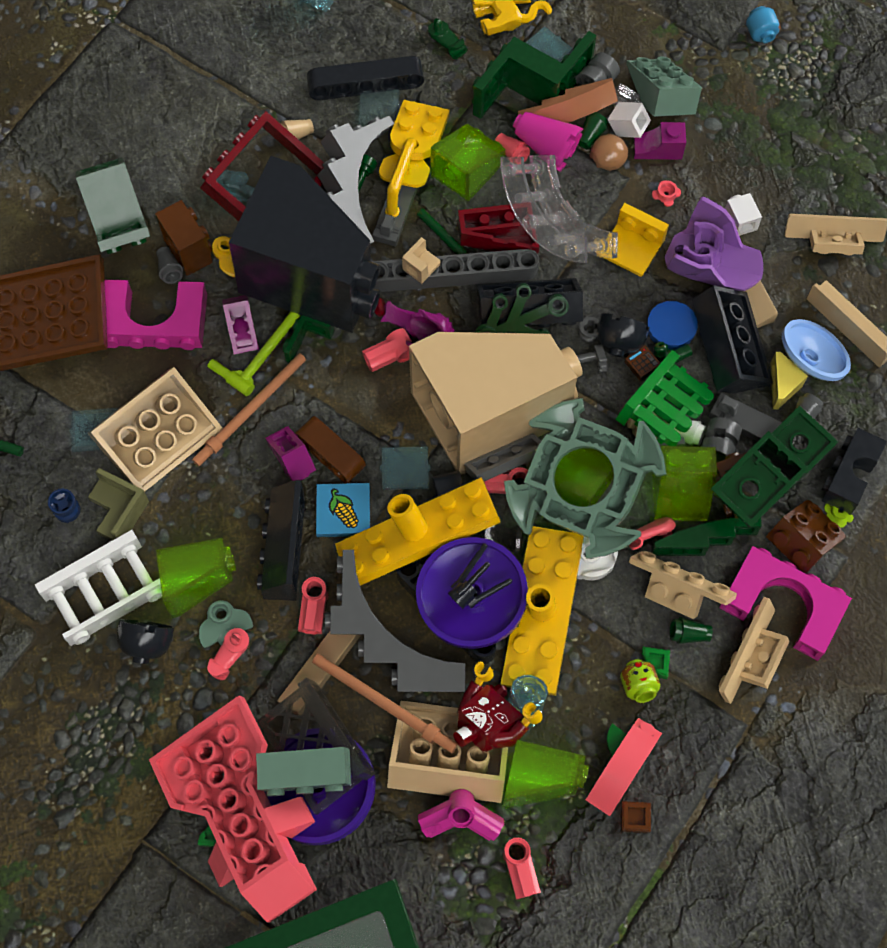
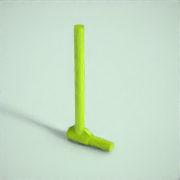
[207,312,301,396]

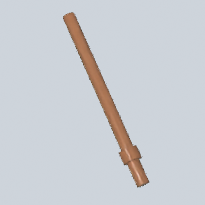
[192,353,306,467]
[312,654,458,753]

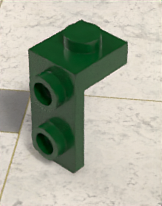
[283,315,335,363]

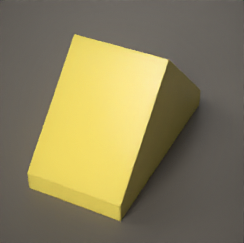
[770,352,808,410]

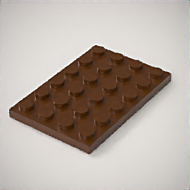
[0,254,108,371]

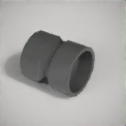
[576,52,620,86]
[699,417,742,465]

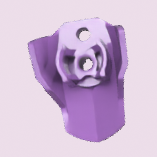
[664,197,763,291]

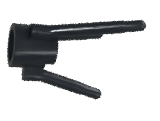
[448,543,512,609]

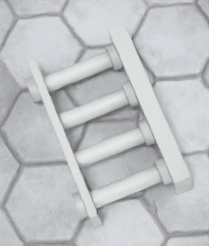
[35,530,167,646]

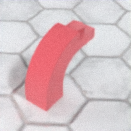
[586,718,662,816]

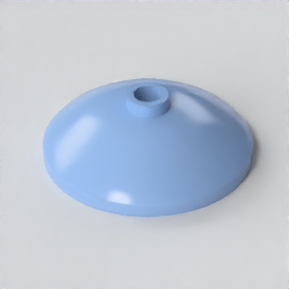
[782,319,851,381]

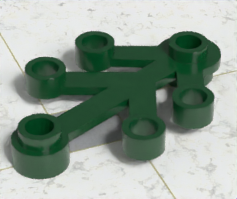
[474,283,569,334]

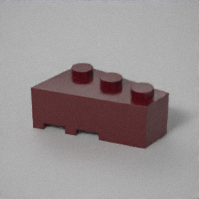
[457,202,540,254]

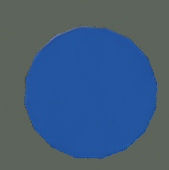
[647,301,698,349]

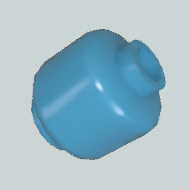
[746,6,781,43]

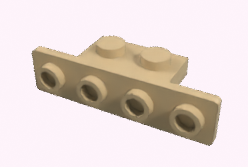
[785,214,887,255]
[629,551,737,619]
[719,597,789,704]

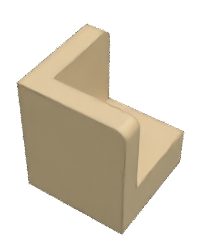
[402,237,440,284]

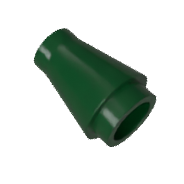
[578,112,608,150]
[669,617,713,644]

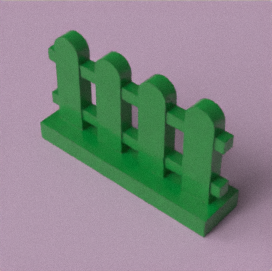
[615,350,714,447]

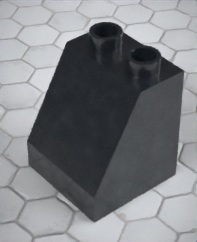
[229,156,380,333]

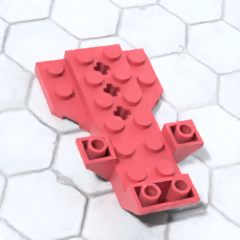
[149,696,317,923]

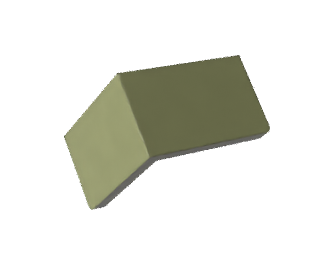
[88,468,149,541]

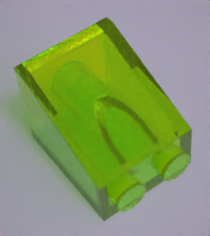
[431,124,505,201]
[653,446,717,521]
[554,448,614,507]
[156,538,236,618]
[502,740,589,808]

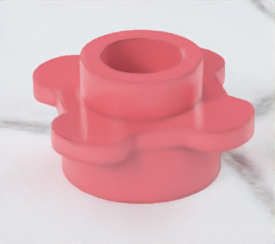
[652,181,681,207]

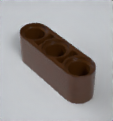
[295,416,366,484]

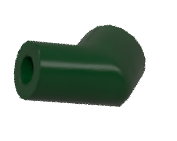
[654,342,692,363]

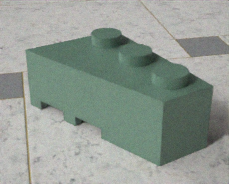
[256,747,351,796]

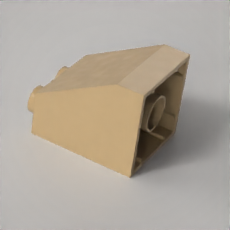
[409,332,583,475]

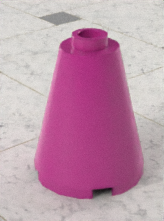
[513,112,583,172]

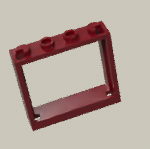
[200,111,324,221]

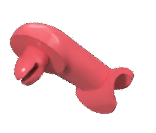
[629,517,676,550]
[207,628,249,680]

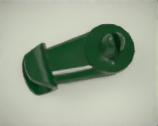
[428,18,468,59]

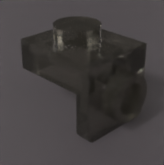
[480,524,523,554]

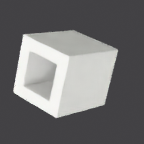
[608,102,651,138]
[725,193,762,236]

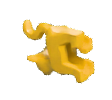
[471,0,552,36]

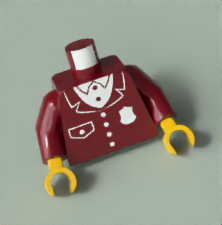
[453,662,542,752]

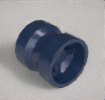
[48,488,81,523]

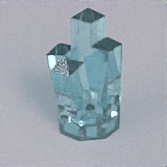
[216,169,255,203]

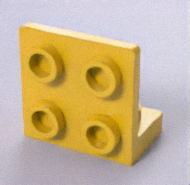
[599,203,669,277]

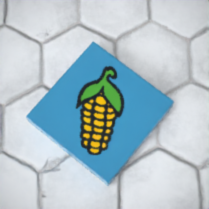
[316,483,370,537]

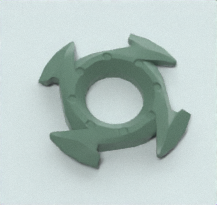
[504,398,667,559]

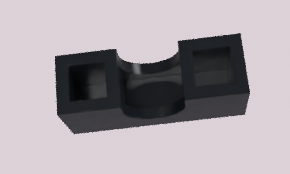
[821,428,887,515]

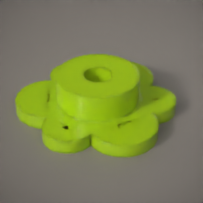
[824,504,854,528]

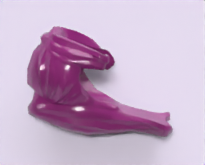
[381,301,455,346]

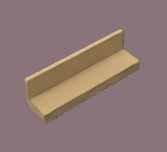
[807,280,887,368]

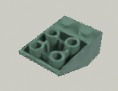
[626,56,702,117]

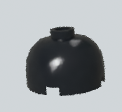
[597,313,650,357]
[117,619,174,664]

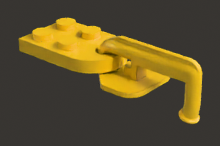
[379,100,450,218]

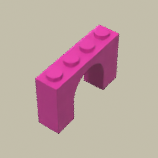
[105,280,207,350]
[719,546,852,661]

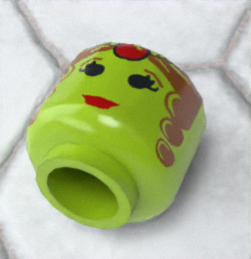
[620,659,661,703]

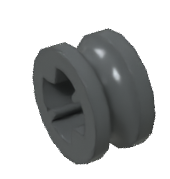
[578,317,599,343]

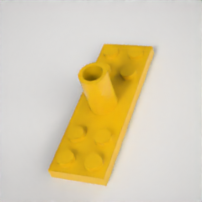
[335,477,501,586]
[501,526,584,696]

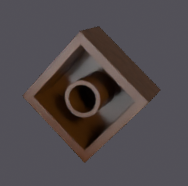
[155,200,213,276]

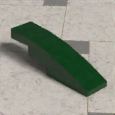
[651,518,762,556]

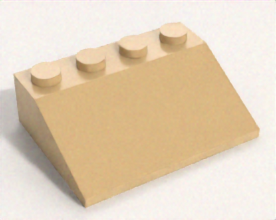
[88,367,223,492]
[387,701,508,803]

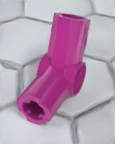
[418,789,504,841]

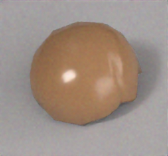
[589,134,628,171]

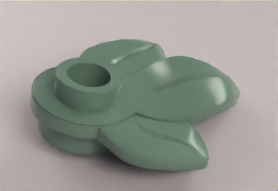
[199,600,253,648]

